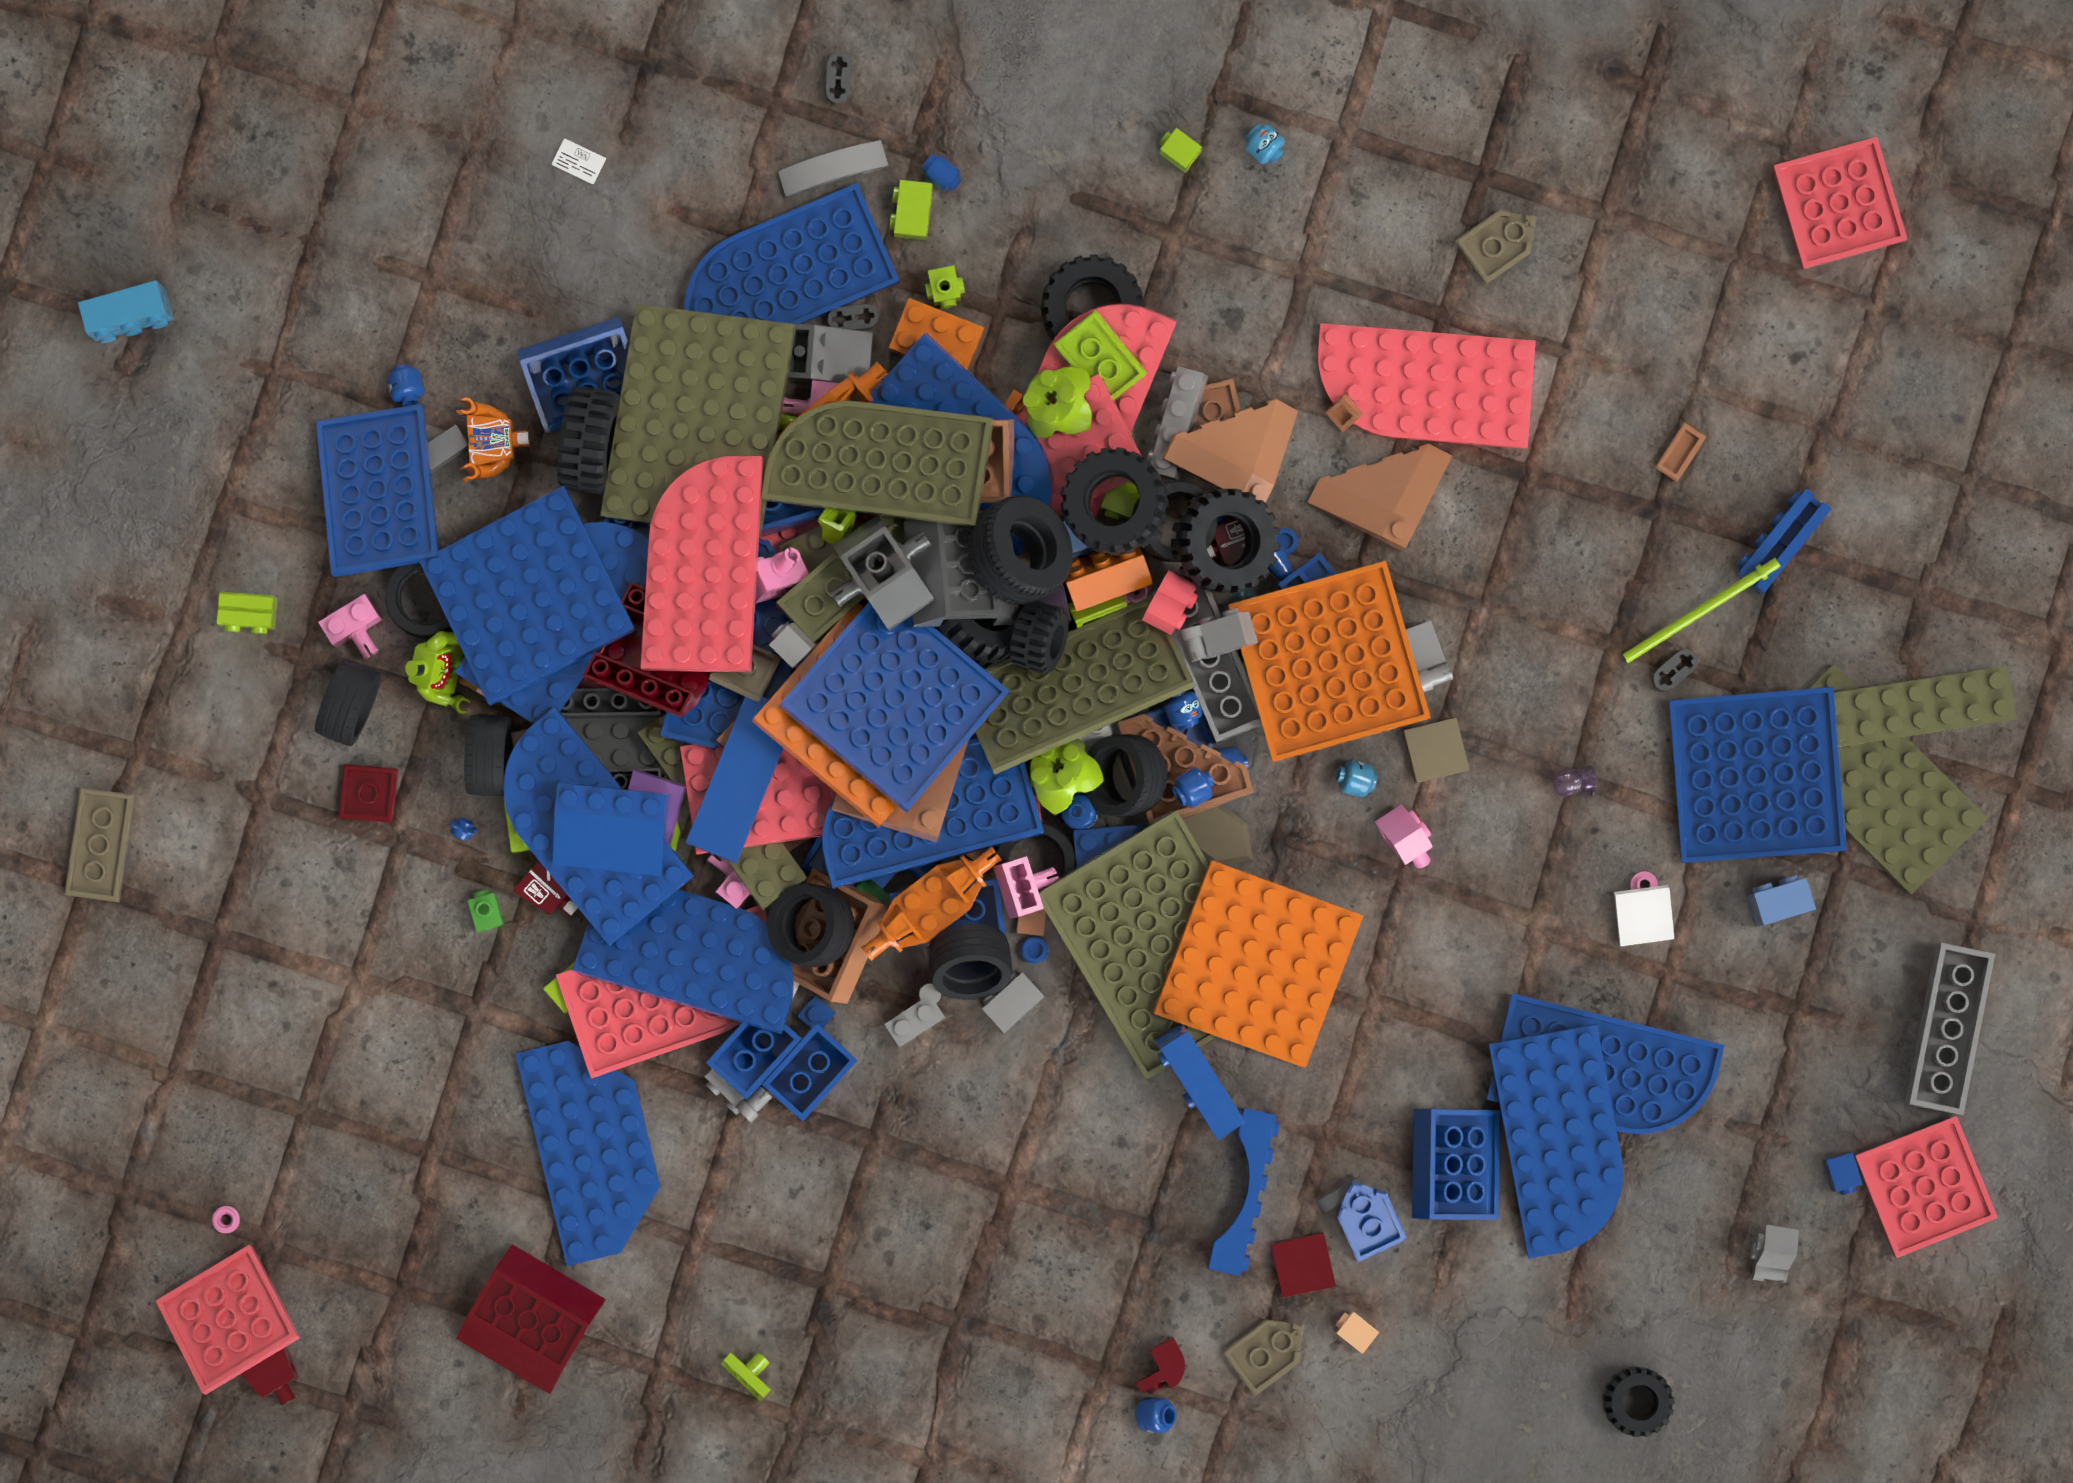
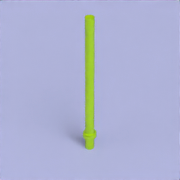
[1623,558,1781,663]

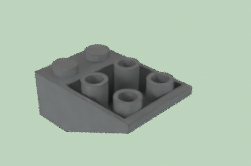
[787,324,874,384]

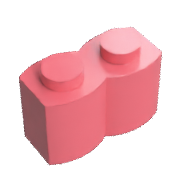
[1142,570,1198,635]

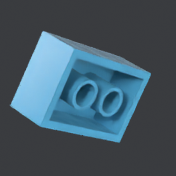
[78,280,174,344]

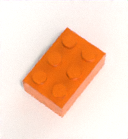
[889,298,985,372]
[1064,547,1153,612]

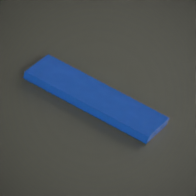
[686,696,783,864]

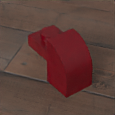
[1136,1337,1185,1394]

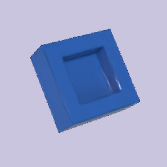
[798,996,836,1028]

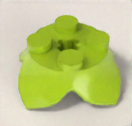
[1023,367,1092,439]
[1026,738,1104,815]

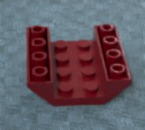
[583,582,711,718]
[456,1244,606,1394]

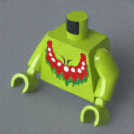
[405,631,470,714]

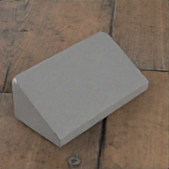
[428,424,469,473]

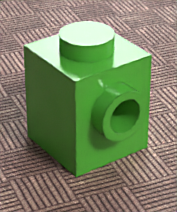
[468,890,505,933]

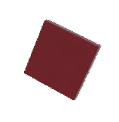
[338,764,399,823]
[1270,1232,1336,1298]

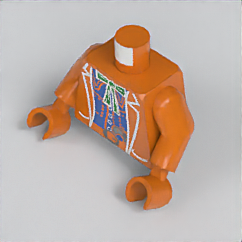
[456,398,530,482]

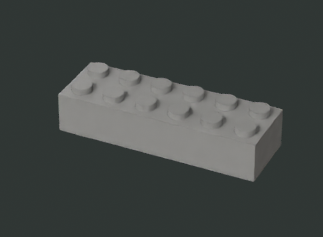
[1151,576,1262,745]
[1904,943,1995,1115]

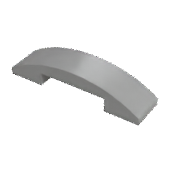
[778,140,889,198]

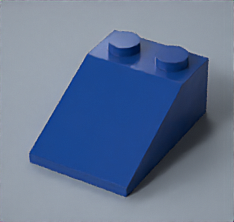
[706,1023,802,1100]

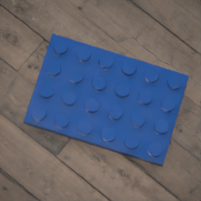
[316,404,439,577]

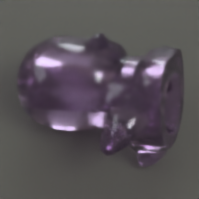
[1552,765,1598,799]

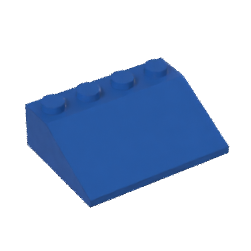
[517,317,629,433]
[552,782,671,876]
[1412,1109,1500,1220]

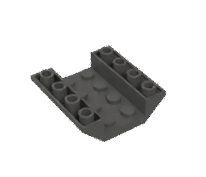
[903,511,1020,627]
[560,688,663,789]

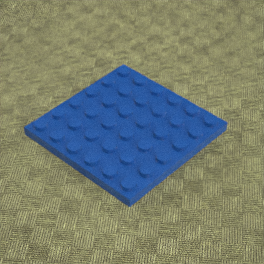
[419,486,636,706]
[779,602,1009,813]
[1669,687,1847,863]

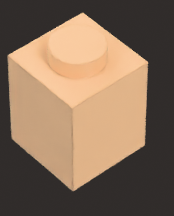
[1335,1311,1379,1354]

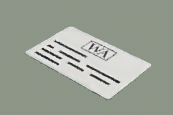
[552,139,606,184]

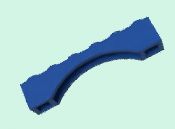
[1208,1108,1280,1276]

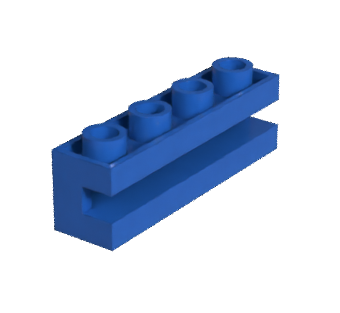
[1736,488,1832,595]

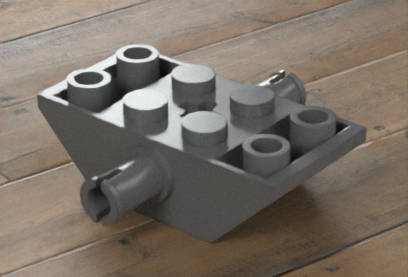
[830,515,935,631]

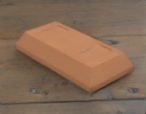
[1655,422,1706,482]

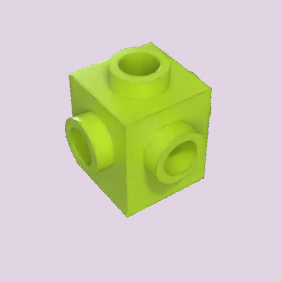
[925,265,965,309]

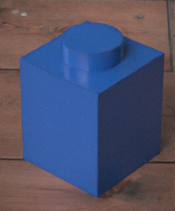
[1823,1152,1862,1195]

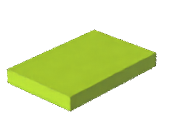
[1053,309,1148,401]

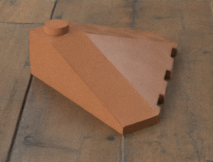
[1162,399,1298,503]
[1307,444,1452,552]
[1118,714,1254,824]
[831,741,968,843]

